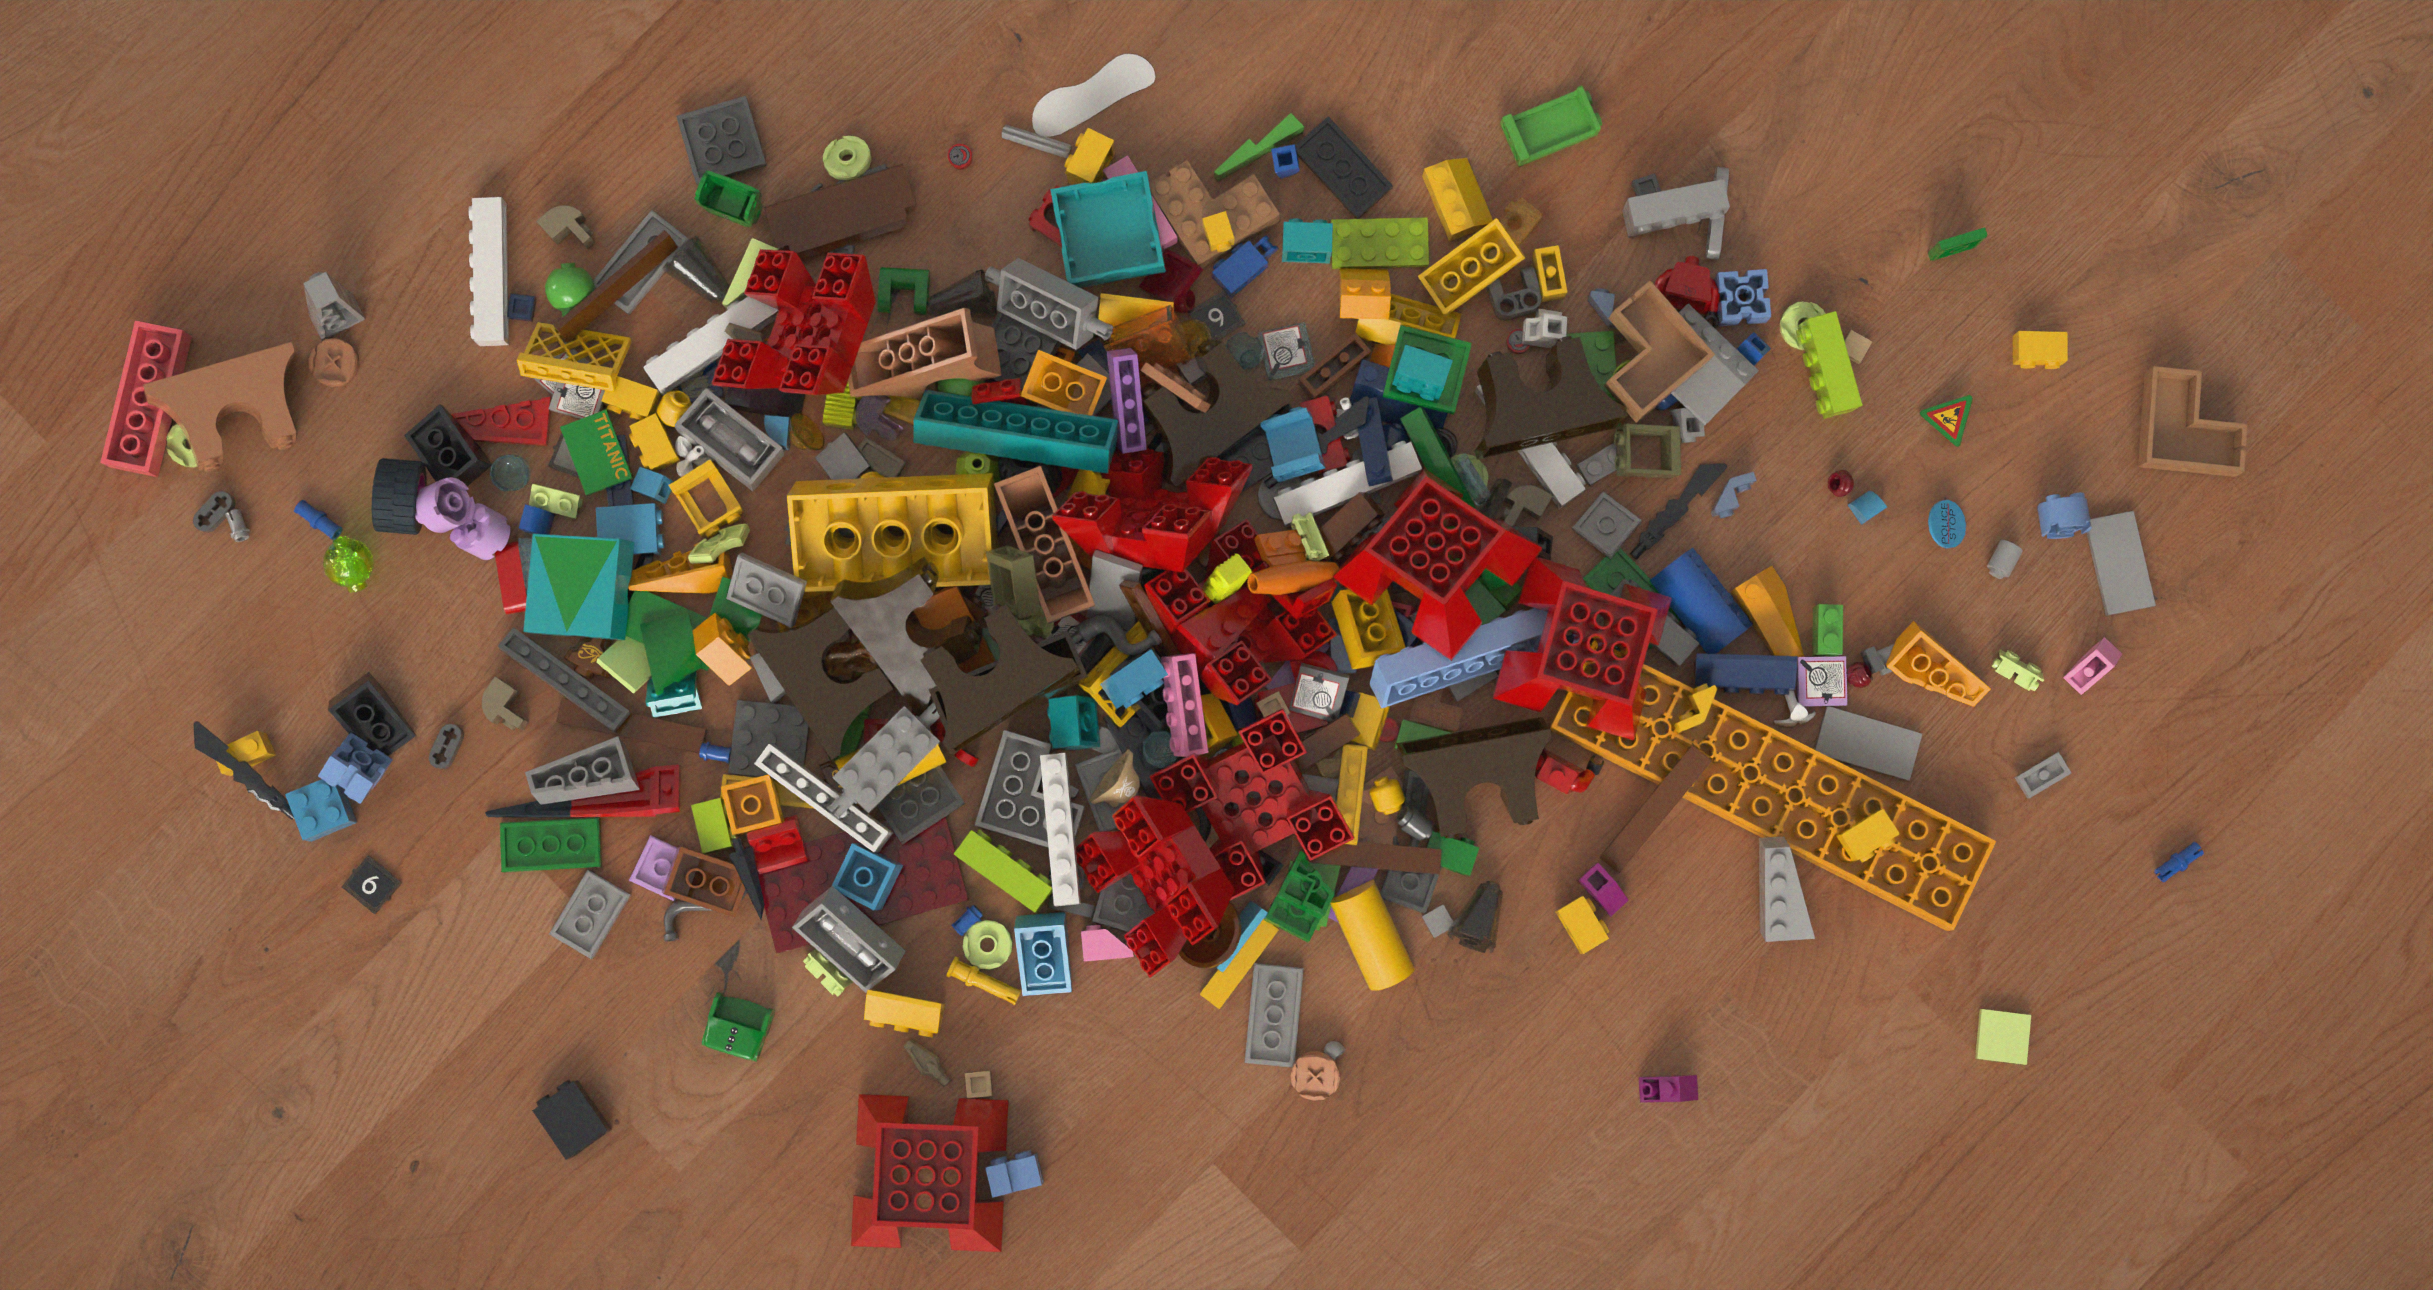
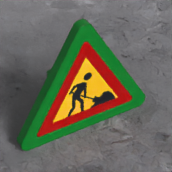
[1920,395,1973,447]

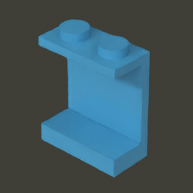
[1260,407,1325,482]
[596,503,665,556]

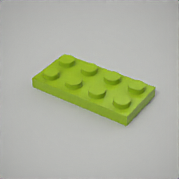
[1331,217,1429,269]

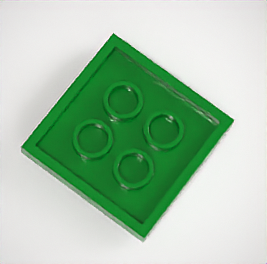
[1382,325,1472,415]

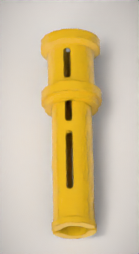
[946,956,1022,1005]

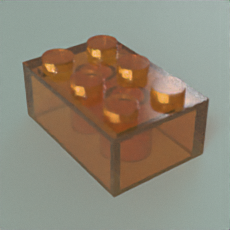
[1104,305,1191,378]

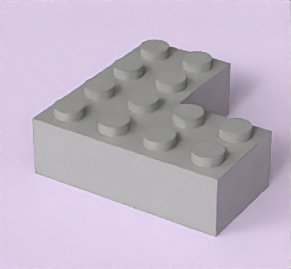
[975,730,1085,849]

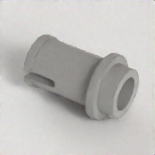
[225,509,250,542]

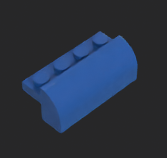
[1650,548,1753,654]

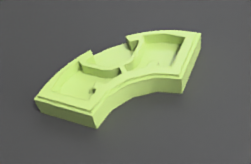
[688,524,750,564]

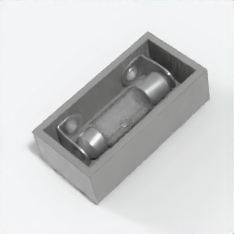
[675,388,784,492]
[792,886,906,993]

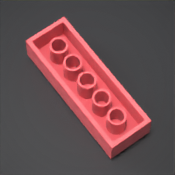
[100,321,192,477]

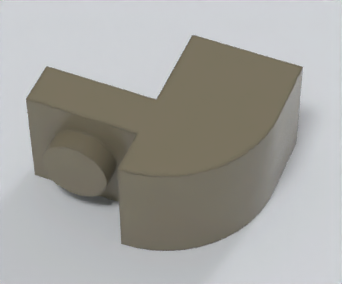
[536,205,595,249]
[1500,485,1553,526]
[482,676,529,731]

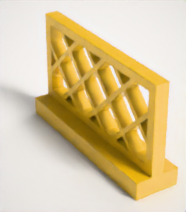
[517,322,631,391]
[1079,621,1181,727]

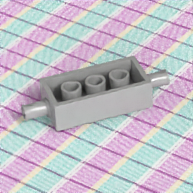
[985,258,1113,350]
[827,702,940,819]

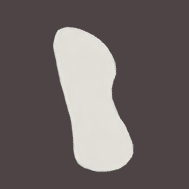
[1032,54,1155,137]

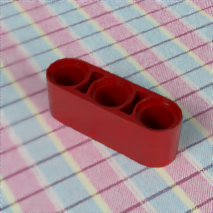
[495,541,528,614]

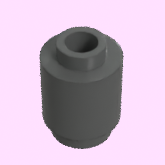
[1396,806,1434,841]

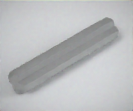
[1001,125,1071,158]

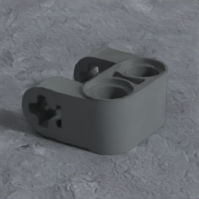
[1486,265,1542,321]

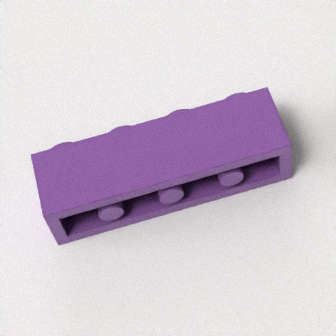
[1107,348,1147,453]

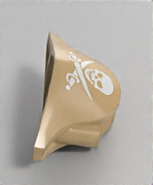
[1089,749,1140,808]

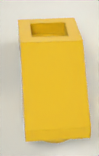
[1674,683,1717,733]

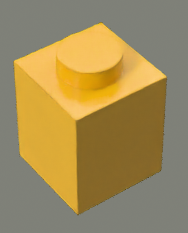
[1202,211,1235,252]

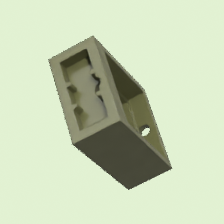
[1614,424,1681,479]
[986,545,1040,620]

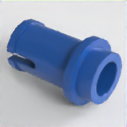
[699,741,731,763]
[951,905,983,936]

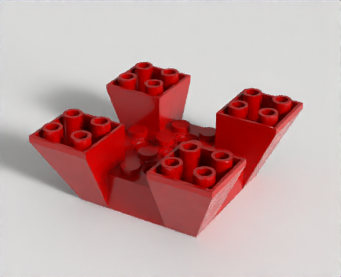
[711,249,876,395]
[1052,449,1253,572]
[1333,468,1542,661]
[1144,519,1337,705]
[1492,557,1672,740]
[1150,708,1355,900]
[1076,795,1235,978]
[851,1094,1009,1252]

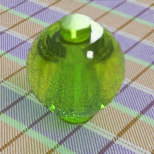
[323,537,374,593]

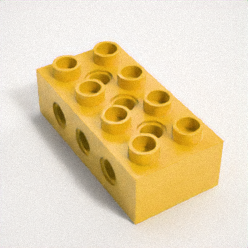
[787,473,998,592]

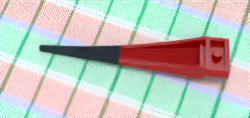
[485,765,681,817]

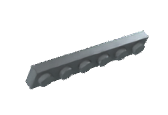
[498,627,631,732]

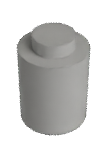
[1987,540,2023,579]

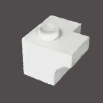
[1522,309,1567,349]

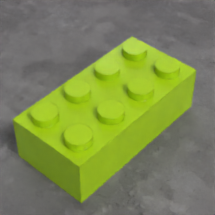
[1796,311,1863,419]
[954,830,1053,914]

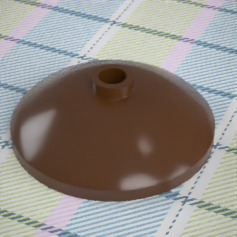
[1178,902,1241,969]

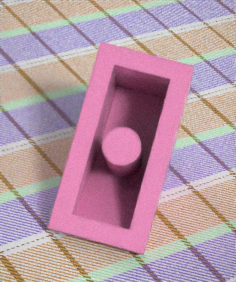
[2063,637,2122,695]
[1081,925,1134,962]

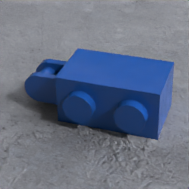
[1212,235,1278,299]

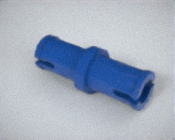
[294,500,343,540]
[2154,842,2204,882]

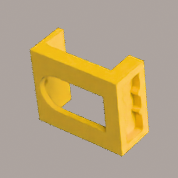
[669,459,744,538]

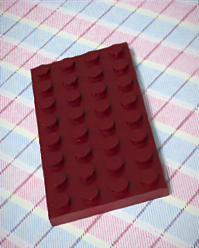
[754,817,969,954]

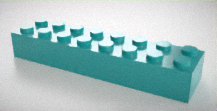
[914,390,1118,473]

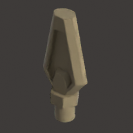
[724,322,768,345]
[904,1039,951,1087]

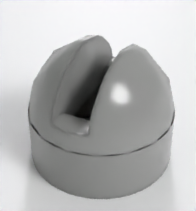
[1324,1041,1346,1060]

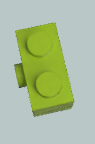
[691,798,737,854]

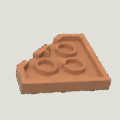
[1140,362,1211,413]
[1357,766,1403,845]

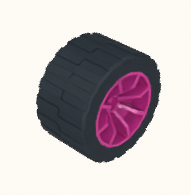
[371,458,427,535]

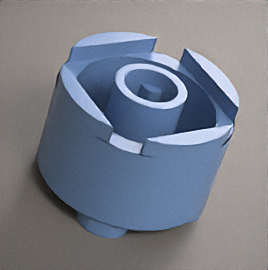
[2037,492,2092,539]

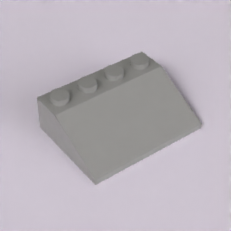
[1635,304,1759,425]

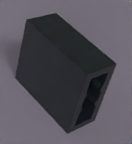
[532,1080,612,1160]

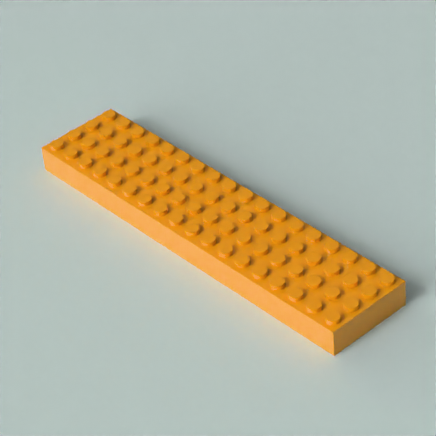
[1549,639,1996,931]

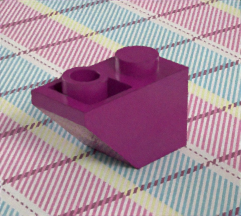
[1576,863,1628,917]
[1639,1075,1699,1103]

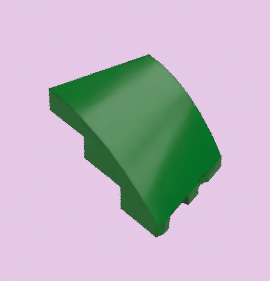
[708,577,762,641]
[640,613,702,696]
[1264,851,1335,942]

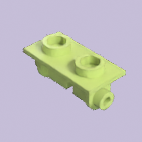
[529,484,583,518]
[1290,512,1329,561]
[1991,649,2044,691]
[803,949,853,997]

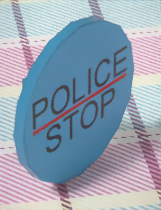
[1928,500,1966,548]

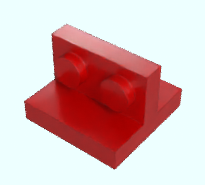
[747,815,808,874]

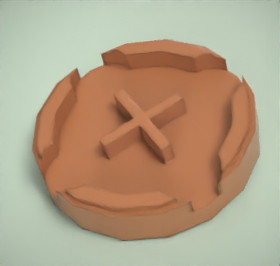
[308,338,359,387]
[1290,1051,1341,1101]

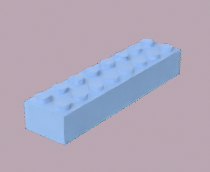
[1370,608,1548,709]

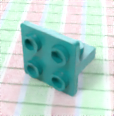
[645,671,702,718]

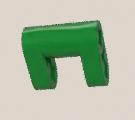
[877,267,930,315]

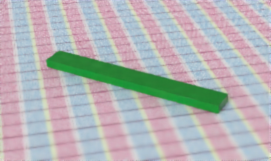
[1400,407,1507,592]

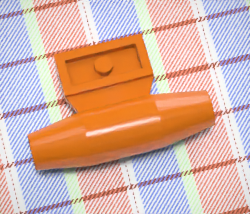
[1247,529,1339,595]

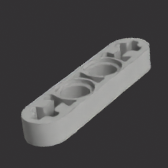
[1705,167,1729,260]

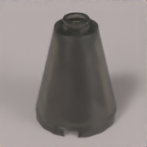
[662,236,730,303]
[927,269,997,318]
[1447,881,1503,953]

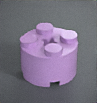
[415,477,475,533]
[450,503,510,560]

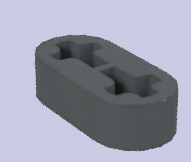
[193,491,235,533]
[429,724,464,769]
[1047,895,1096,918]

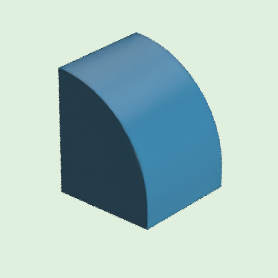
[764,415,792,450]
[630,467,674,504]
[1848,491,1887,525]

